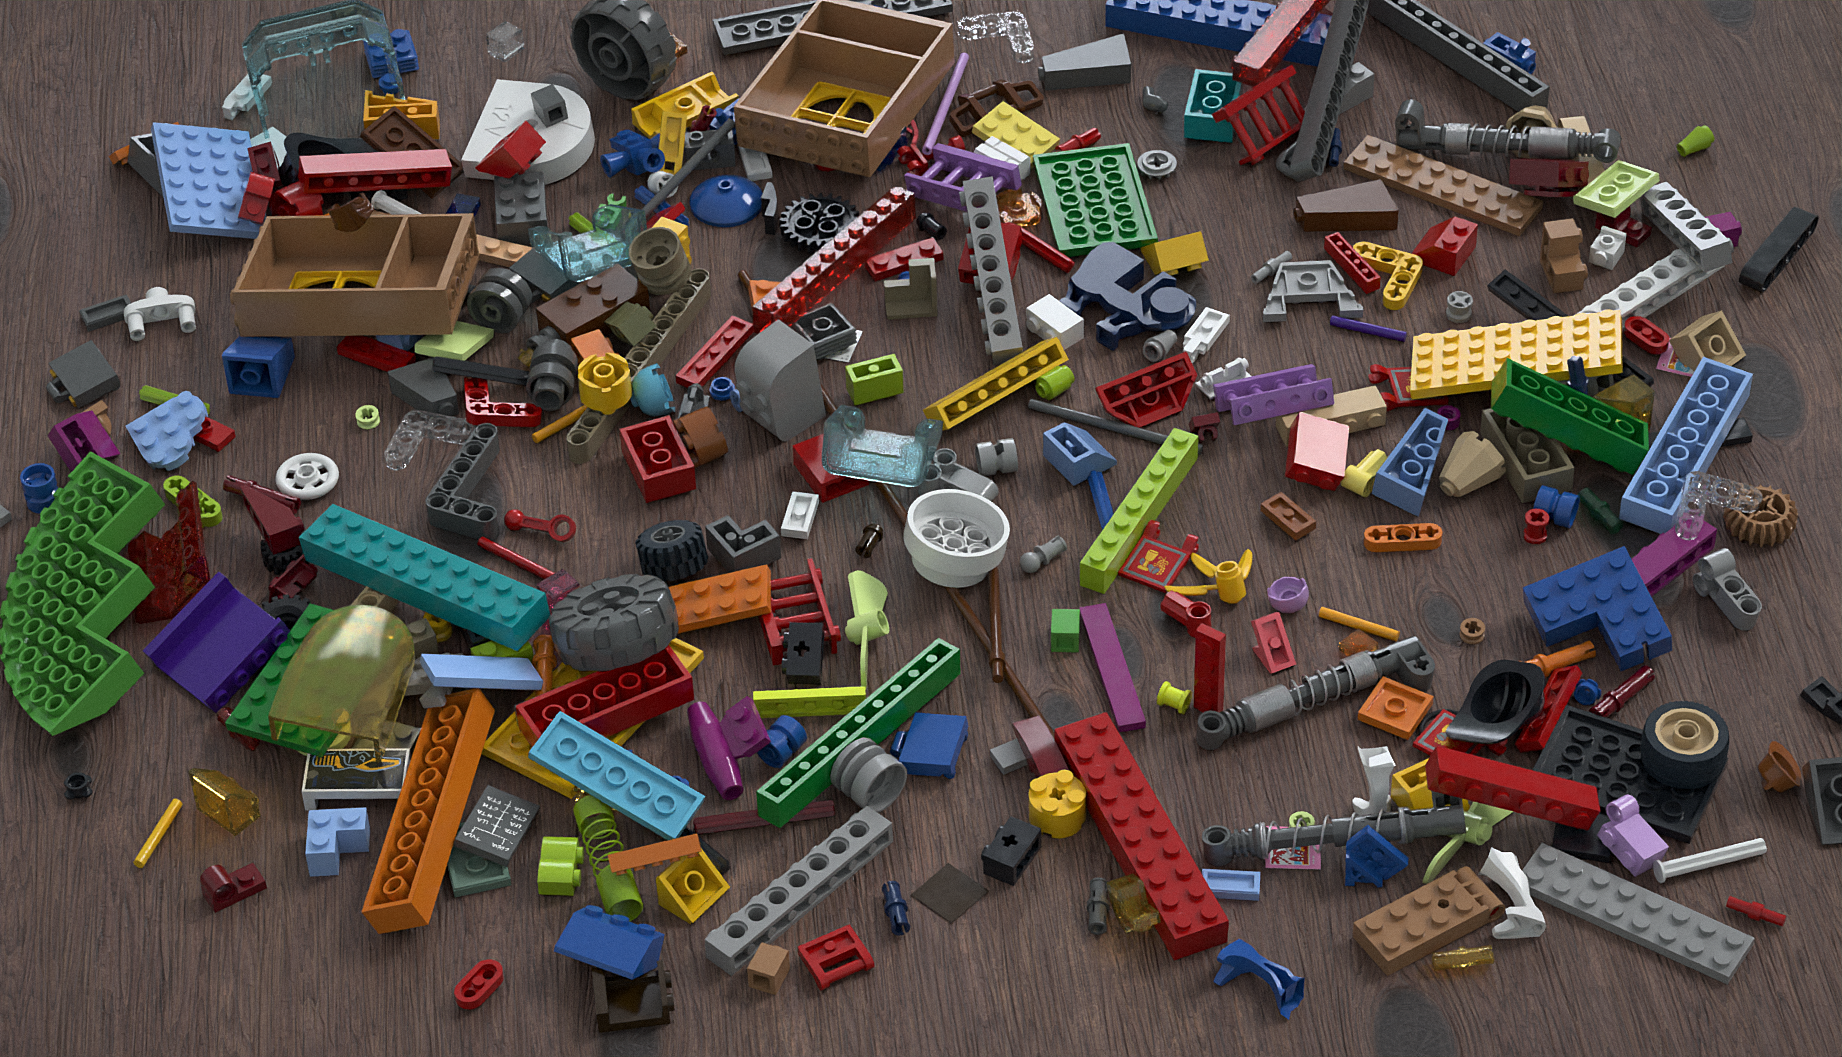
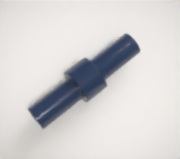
[1328,128,1342,167]

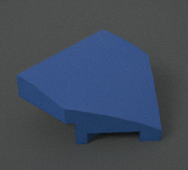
[1345,825,1409,887]

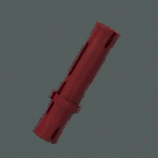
[223,475,301,514]
[1589,665,1655,718]

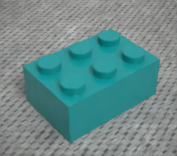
[1184,69,1243,143]

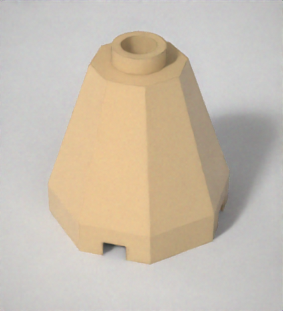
[1506,105,1557,159]
[1439,431,1506,497]

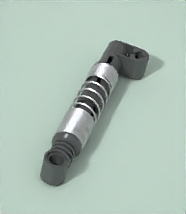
[1395,99,1622,163]
[1196,636,1435,750]

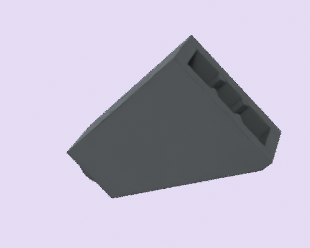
[387,357,459,421]

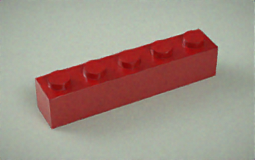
[1324,232,1381,294]

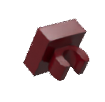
[1189,412,1220,443]

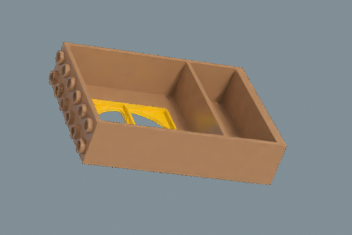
[734,0,955,177]
[230,213,480,337]

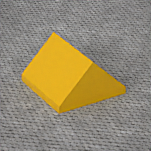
[656,848,730,924]

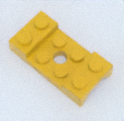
[631,72,739,139]

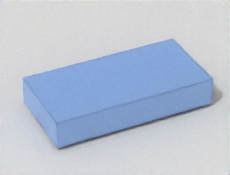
[1202,869,1260,901]

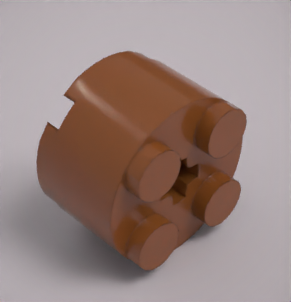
[673,406,728,468]

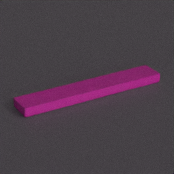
[1079,603,1146,732]

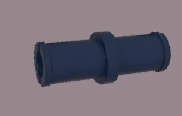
[882,881,910,936]

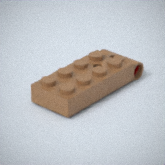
[1353,866,1506,976]

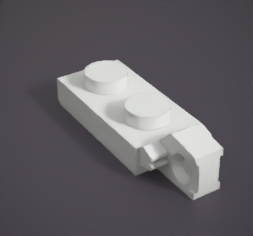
[222,71,272,120]
[1183,307,1230,363]

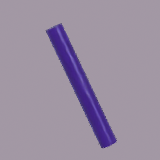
[1330,315,1407,342]

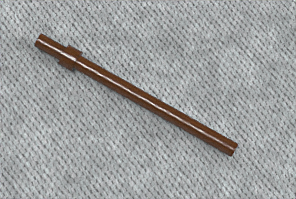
[988,567,1006,683]

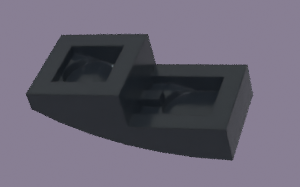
[761,182,778,235]
[1800,676,1842,724]

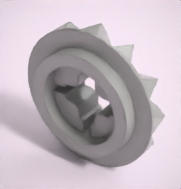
[1137,150,1177,180]

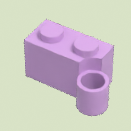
[1597,794,1669,877]

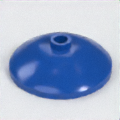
[689,175,763,227]

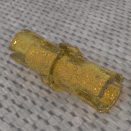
[1432,945,1494,972]

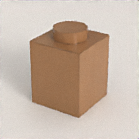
[747,942,790,995]

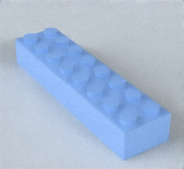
[1619,357,1753,534]

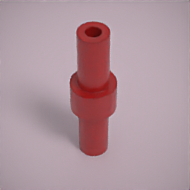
[1726,896,1787,927]

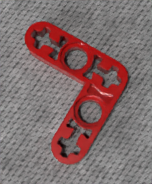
[463,377,542,427]

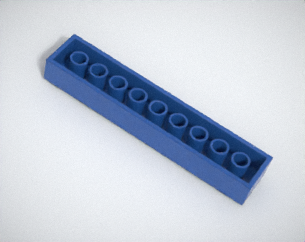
[1105,0,1332,67]

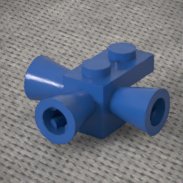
[600,130,665,178]

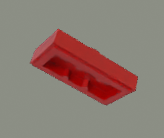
[193,417,236,452]

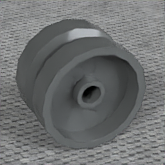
[467,267,532,333]

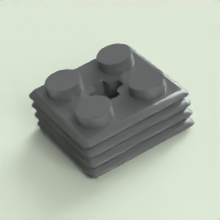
[789,303,857,360]

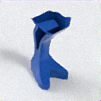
[1213,939,1305,1020]

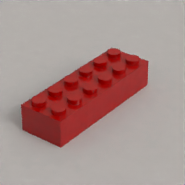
[516,645,695,747]

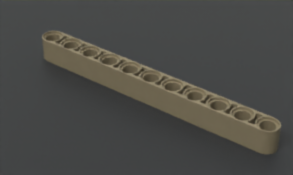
[567,268,711,464]

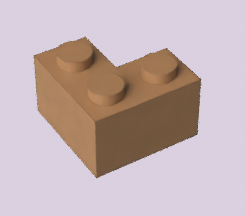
[1540,218,1588,294]

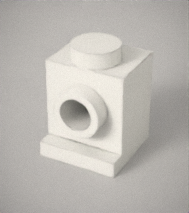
[1589,226,1626,270]

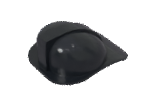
[279,132,377,195]
[1446,659,1545,745]

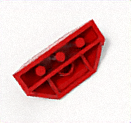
[1095,352,1197,428]

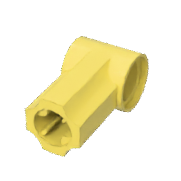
[1341,449,1387,497]

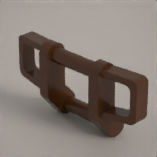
[949,79,1044,137]

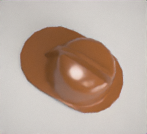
[1758,741,1801,793]

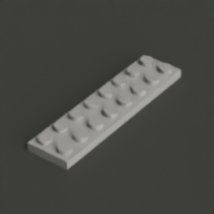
[1522,843,1755,985]

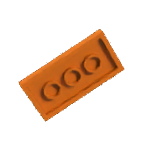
[668,564,771,634]

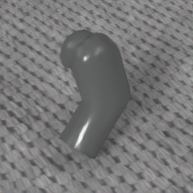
[1142,86,1168,113]

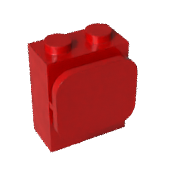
[958,222,1023,284]

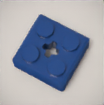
[363,29,419,78]

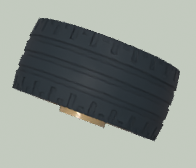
[1640,701,1729,789]

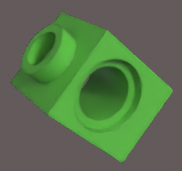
[1051,609,1080,652]

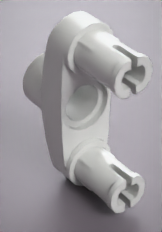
[123,287,196,341]

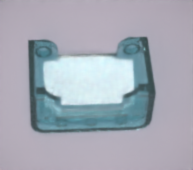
[528,204,647,282]
[821,405,943,487]

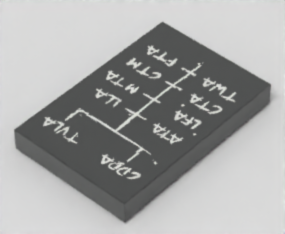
[454,785,540,867]

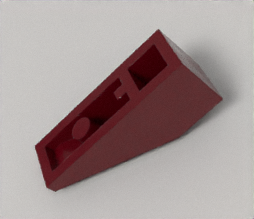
[240,485,305,555]

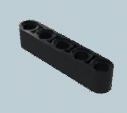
[1739,207,1819,293]

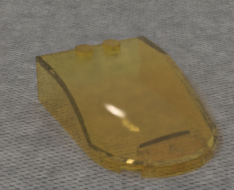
[268,605,415,763]

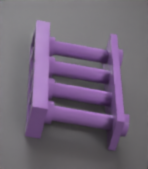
[904,143,1022,212]
[1213,364,1334,425]

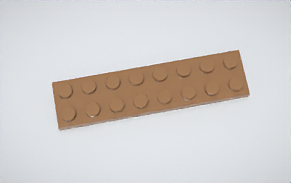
[1344,135,1543,236]

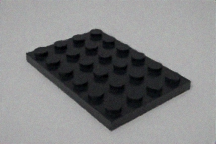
[1533,705,1729,844]

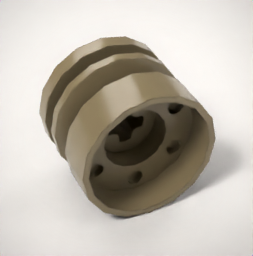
[628,227,691,295]

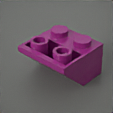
[47,410,120,472]

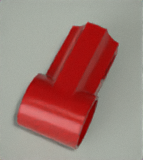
[1160,590,1212,638]

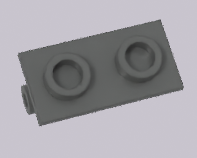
[678,383,710,418]

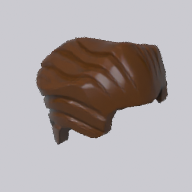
[327,193,374,232]

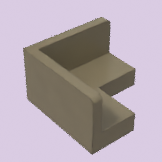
[884,258,938,320]

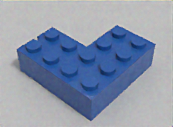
[1523,546,1672,671]

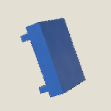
[890,712,969,779]

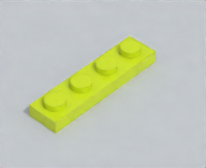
[753,686,866,718]

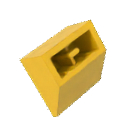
[1391,758,1470,812]

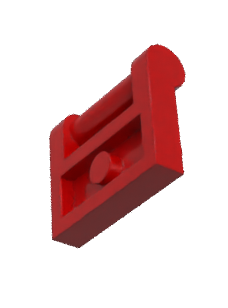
[797,924,875,991]

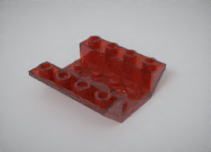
[128,481,211,624]

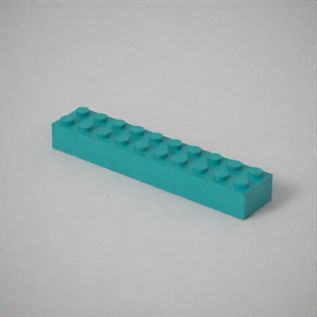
[299,504,550,651]

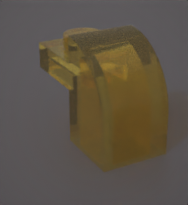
[1106,874,1161,933]

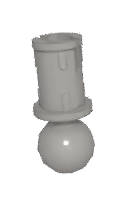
[1020,535,1067,573]

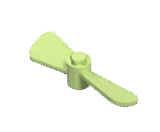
[845,570,889,690]
[1422,801,1513,884]

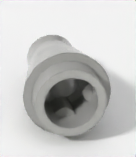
[1143,330,1177,362]

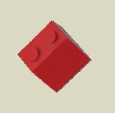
[475,121,546,179]
[1411,216,1478,276]

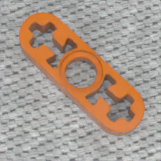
[1364,523,1443,552]

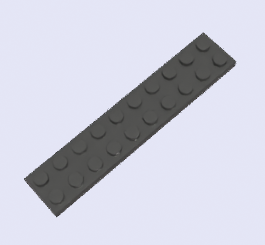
[713,0,953,55]

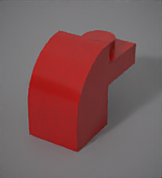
[238,171,275,225]

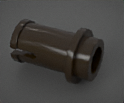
[855,523,883,558]

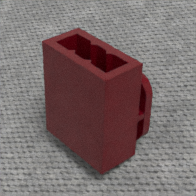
[1509,158,1589,197]

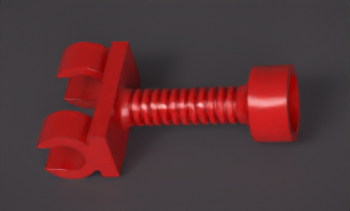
[897,135,966,176]

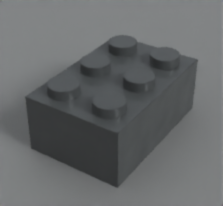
[494,172,549,245]

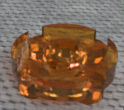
[996,189,1042,228]

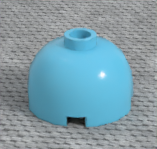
[630,363,676,417]

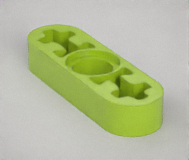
[163,476,223,527]

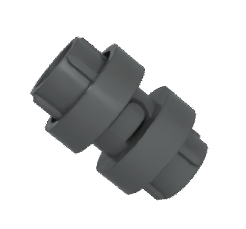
[526,339,578,411]

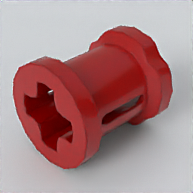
[1523,508,1549,544]

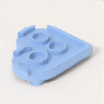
[126,391,208,471]

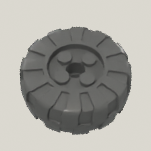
[570,0,677,101]
[549,574,679,671]

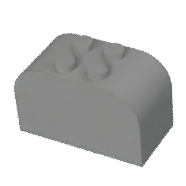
[735,319,826,441]

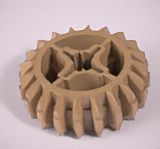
[1723,484,1798,547]

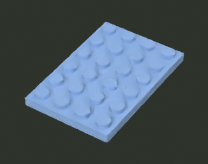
[151,122,266,239]

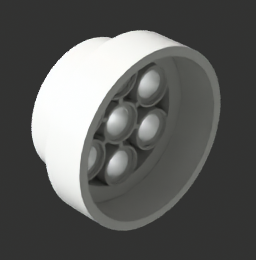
[904,489,1010,588]

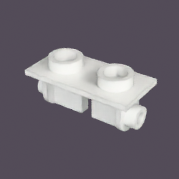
[1195,358,1252,399]

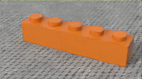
[608,834,702,876]

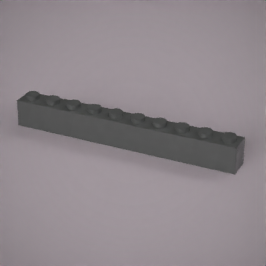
[1366,0,1550,112]

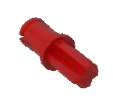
[1055,128,1101,152]

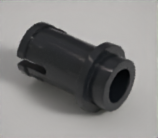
[916,213,947,240]

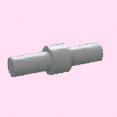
[1251,251,1292,284]

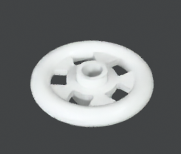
[276,453,339,500]

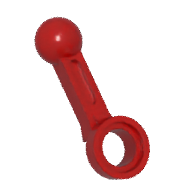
[504,509,576,542]

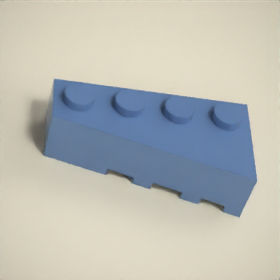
[1371,408,1448,517]

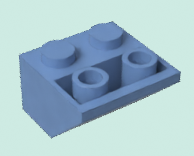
[1043,422,1117,486]

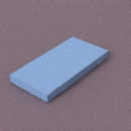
[420,654,543,690]

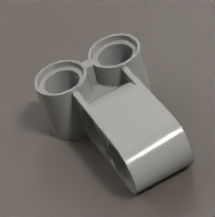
[918,448,999,502]
[1692,548,1762,630]

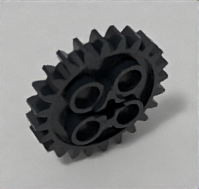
[779,193,861,254]

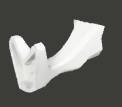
[1352,746,1396,815]
[1478,847,1546,939]

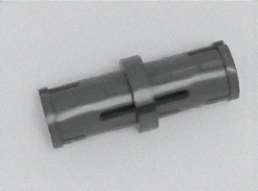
[1087,877,1110,935]

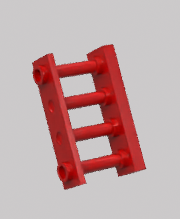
[1211,65,1305,165]
[758,558,841,666]

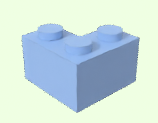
[305,807,370,876]

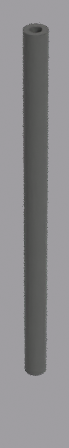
[619,118,735,240]
[1028,399,1203,455]

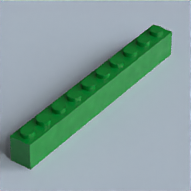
[756,638,961,828]

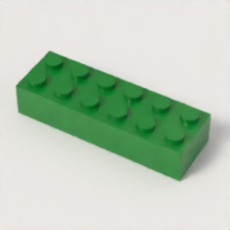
[1491,358,1649,475]

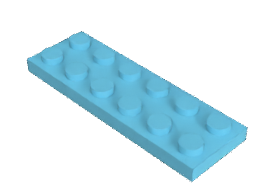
[528,711,705,840]

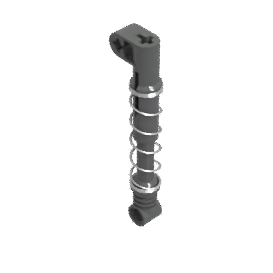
[1202,791,1466,866]

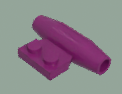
[687,696,771,800]

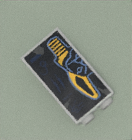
[302,748,411,810]

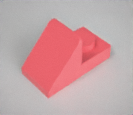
[1251,612,1296,674]

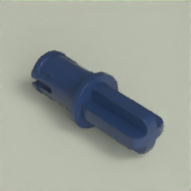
[1567,356,1589,395]

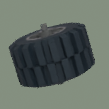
[635,520,708,582]

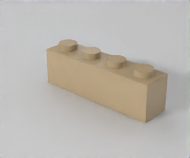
[1276,385,1387,447]

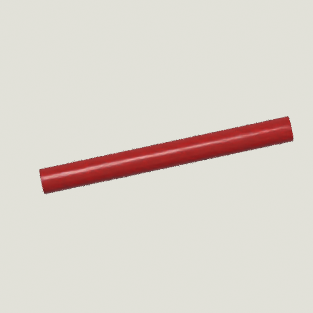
[477,536,568,589]

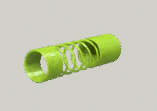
[573,795,643,922]

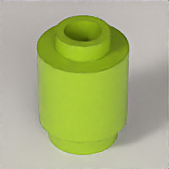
[1035,365,1075,400]

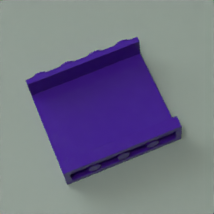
[143,572,290,714]

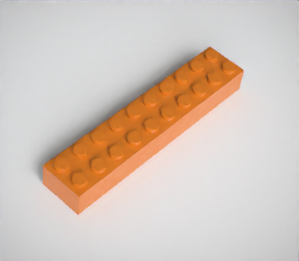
[362,688,495,934]

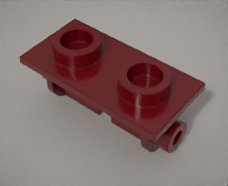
[268,554,318,603]

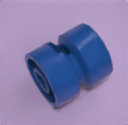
[20,463,58,513]
[1533,485,1580,529]
[756,715,807,768]

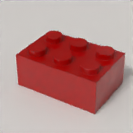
[619,415,696,503]

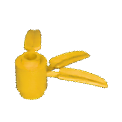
[1164,549,1252,604]

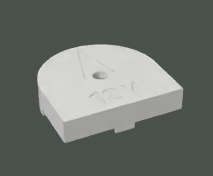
[461,79,595,185]

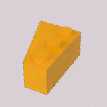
[363,90,440,139]

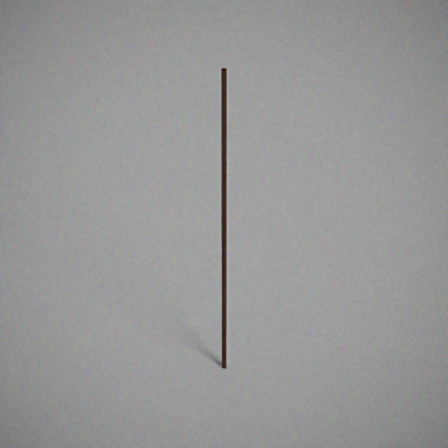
[738,270,1055,738]

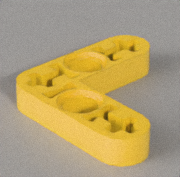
[1353,242,1423,310]

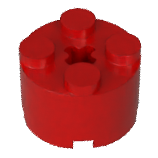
[269,181,324,216]

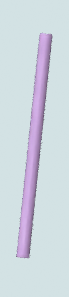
[922,53,969,155]

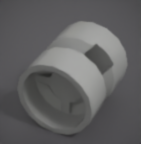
[975,438,1018,476]

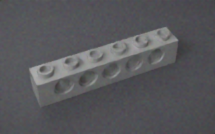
[1640,182,1734,272]

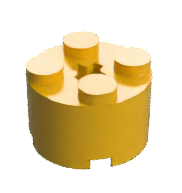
[578,353,632,415]
[1028,770,1086,839]

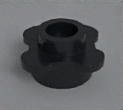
[64,772,93,800]

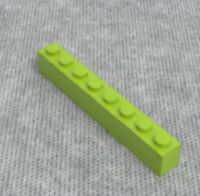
[1080,428,1198,594]

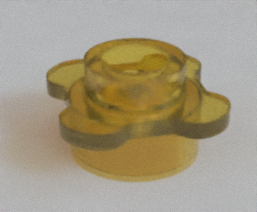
[518,348,534,368]

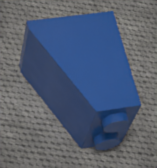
[222,336,295,398]

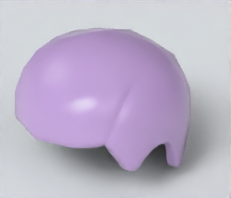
[1267,577,1309,613]

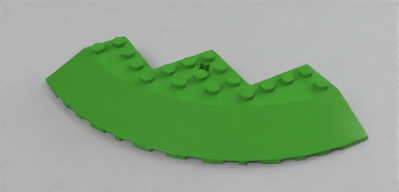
[0,451,166,736]

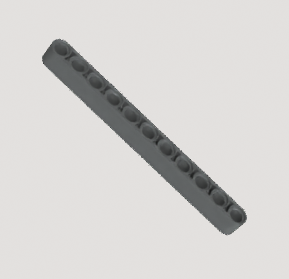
[1290,0,1369,182]

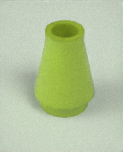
[1676,125,1715,157]

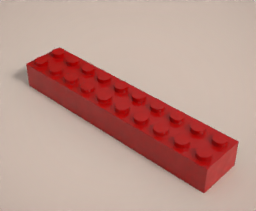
[1054,712,1229,961]

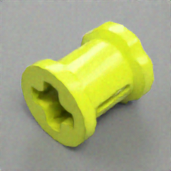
[1157,681,1192,714]

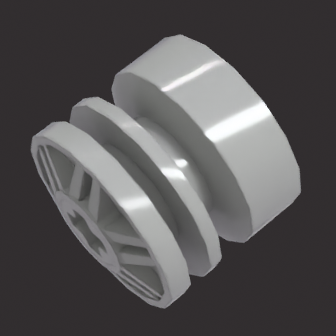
[830,737,907,813]

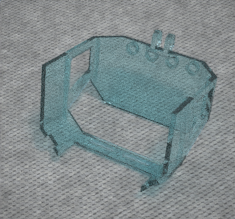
[242,0,406,139]

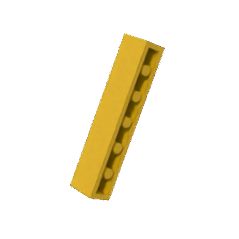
[923,337,1069,433]

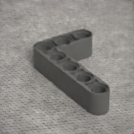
[425,423,500,540]

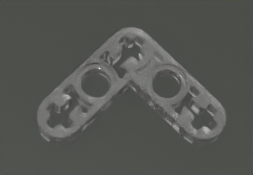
[958,11,1034,63]
[384,410,476,470]
[1675,471,1763,540]

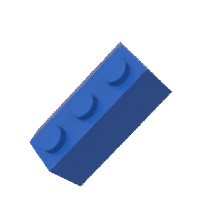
[554,905,665,980]

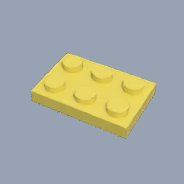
[972,101,1060,169]

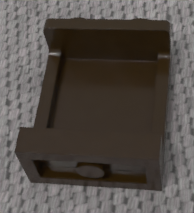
[592,960,675,1033]

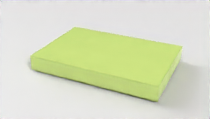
[1573,160,1660,218]
[415,321,494,361]

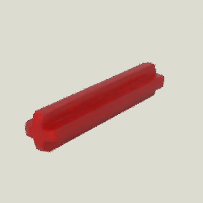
[1021,227,1075,273]

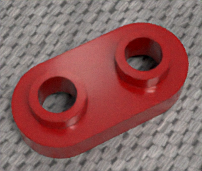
[1624,316,1669,355]
[454,959,504,1009]

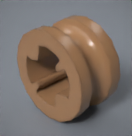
[1460,618,1485,644]

